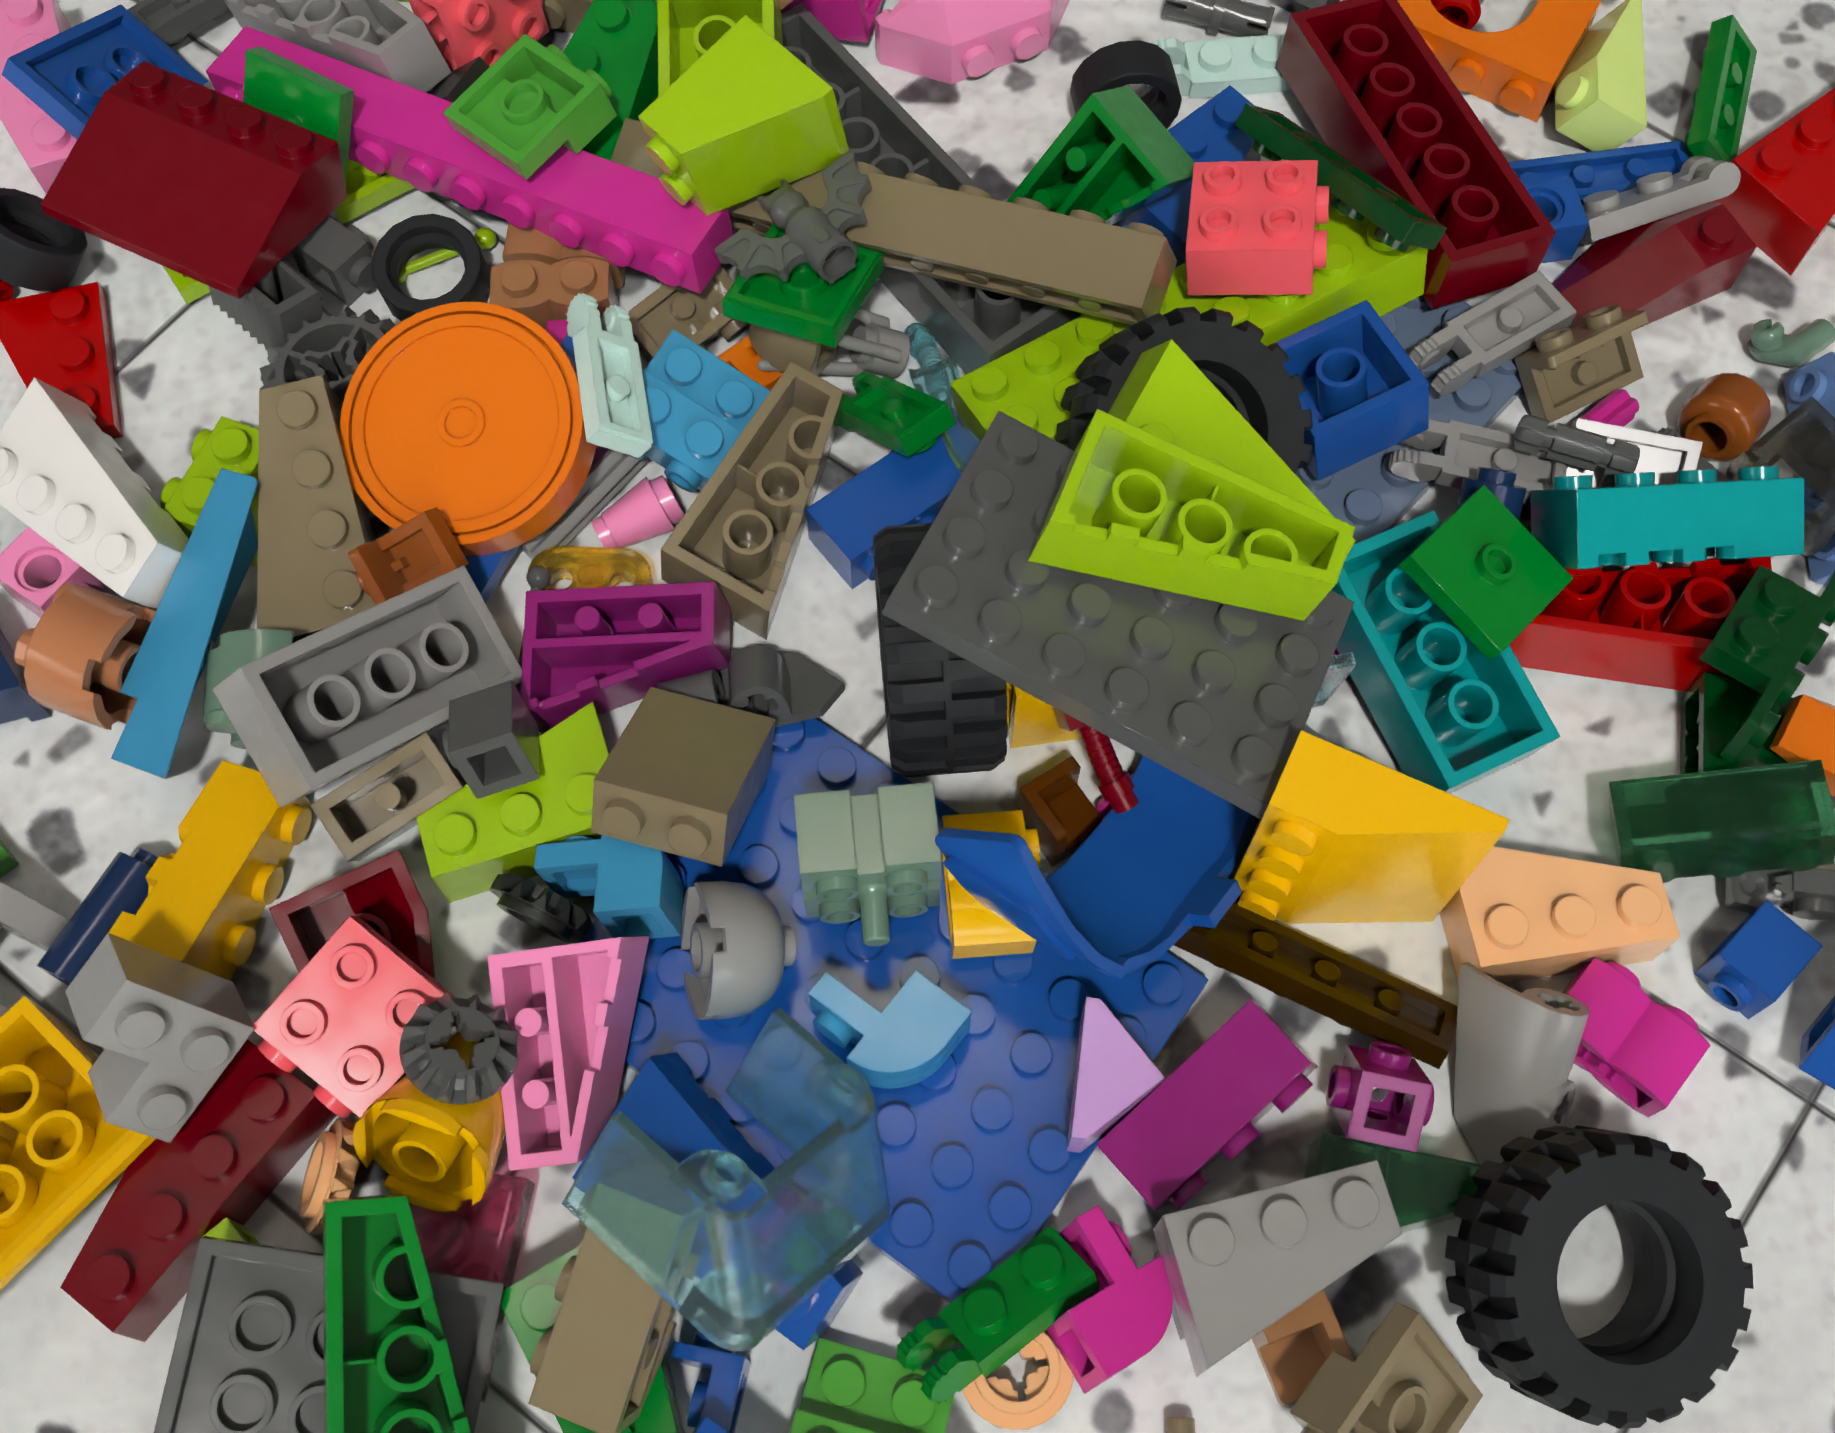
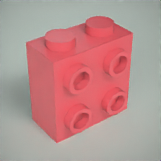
[408,0,549,72]
[1185,160,1329,295]
[254,915,456,1119]

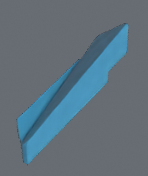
[111,468,259,779]

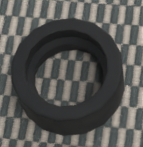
[1070,40,1182,129]
[0,188,88,291]
[372,214,490,322]

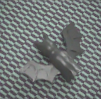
[715,152,872,285]

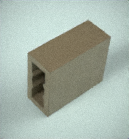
[591,687,776,867]

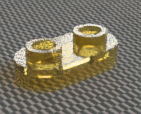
[528,546,654,590]

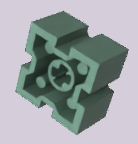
[794,782,942,946]

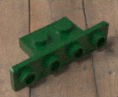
[1700,565,1835,763]

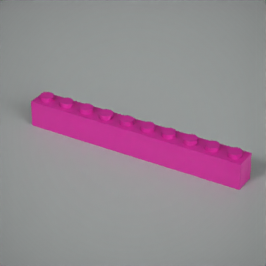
[206,26,733,294]

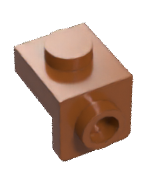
[348,507,469,605]

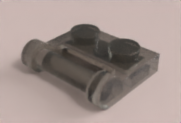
[1726,396,1835,556]

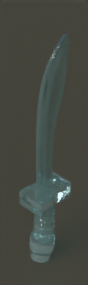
[904,323,981,474]

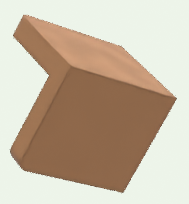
[1252,1289,1355,1405]

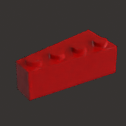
[1712,88,1835,276]

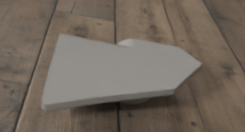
[1454,962,1590,1165]

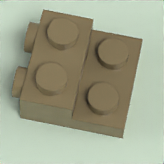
[1289,1302,1483,1433]

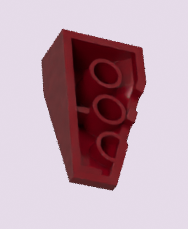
[1531,202,1757,349]
[269,849,435,1082]

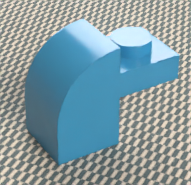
[534,835,684,939]
[808,970,972,1089]

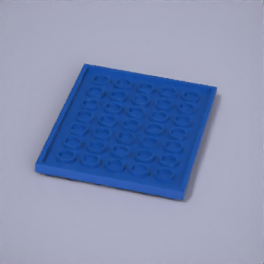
[578,718,1209,1303]

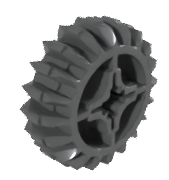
[259,305,396,410]

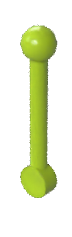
[398,227,497,286]

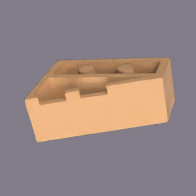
[1439,846,1681,984]

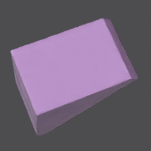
[1066,997,1165,1153]

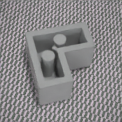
[65,933,255,1143]

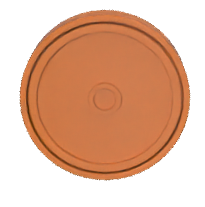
[340,302,596,556]

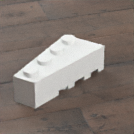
[0,377,189,611]

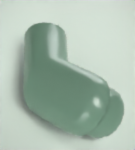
[1747,318,1835,367]

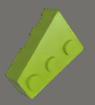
[416,701,610,903]

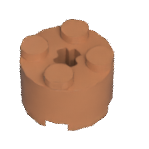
[14,582,156,730]

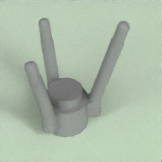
[757,307,910,378]

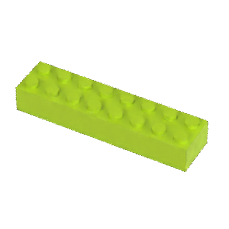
[950,192,1428,447]

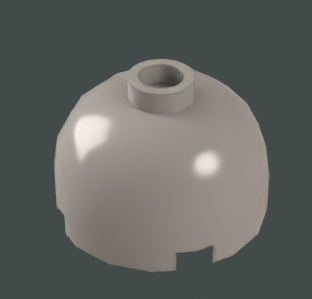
[681,881,796,1020]

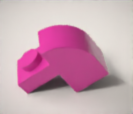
[1047,1205,1173,1394]

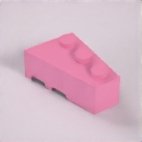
[487,936,649,1171]

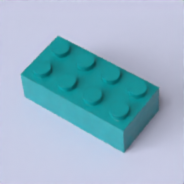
[1332,510,1561,794]

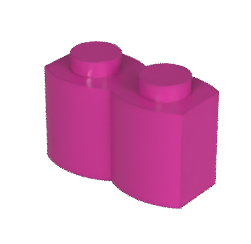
[1562,958,1711,1118]

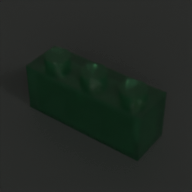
[1609,760,1835,883]

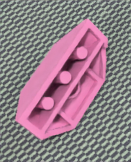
[875,0,1070,85]

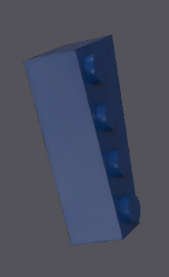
[572,1052,864,1350]

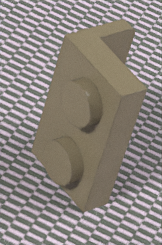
[628,265,749,363]
[1514,304,1648,423]

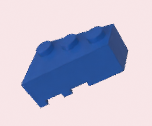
[1112,85,1261,268]

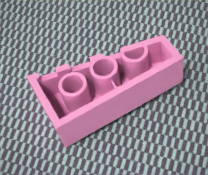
[0,0,77,194]

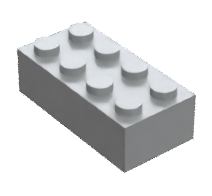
[212,565,522,808]

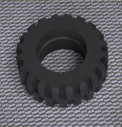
[1056,307,1313,482]
[873,523,1008,777]
[1445,1125,1754,1429]

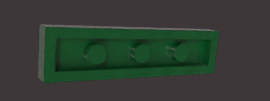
[1235,103,1447,252]

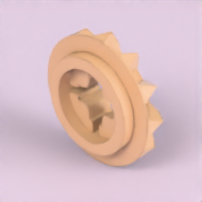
[299,1119,360,1236]
[962,1329,1074,1430]

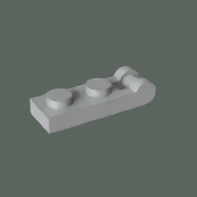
[1582,156,1741,242]

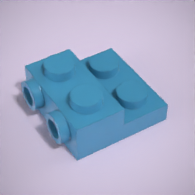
[629,329,770,493]

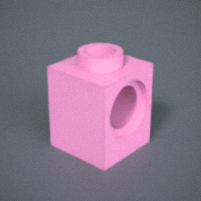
[0,527,108,618]

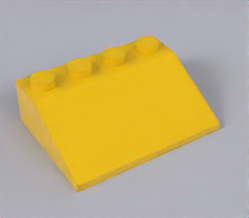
[1234,730,1510,924]
[0,995,156,1290]

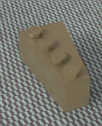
[661,361,844,640]
[257,375,376,643]

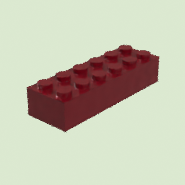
[1276,0,1556,309]

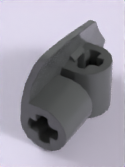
[656,645,845,727]

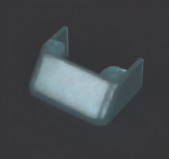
[562,1008,890,1351]

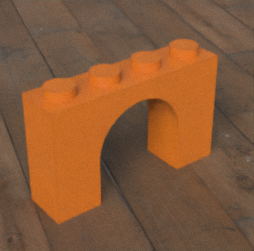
[1397,0,1602,123]

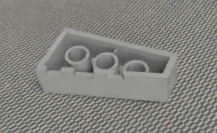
[224,0,452,93]

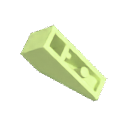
[1555,0,1647,151]

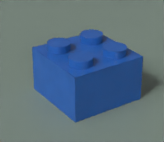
[1271,300,1429,481]

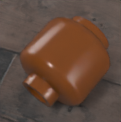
[1678,373,1771,462]

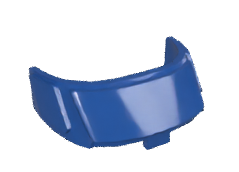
[935,755,1256,979]

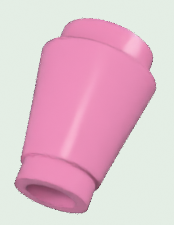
[591,475,685,553]

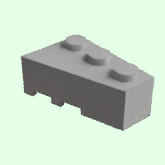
[1153,1160,1402,1377]

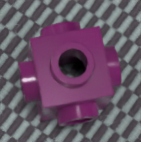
[1326,1041,1434,1152]

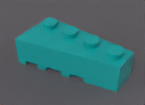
[1531,466,1804,569]

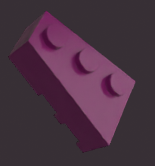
[521,581,731,734]
[1096,999,1318,1210]

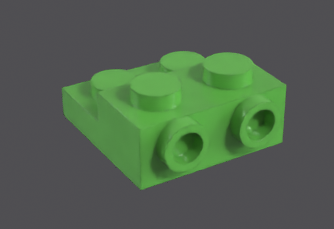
[443,34,617,180]
[790,1338,955,1433]

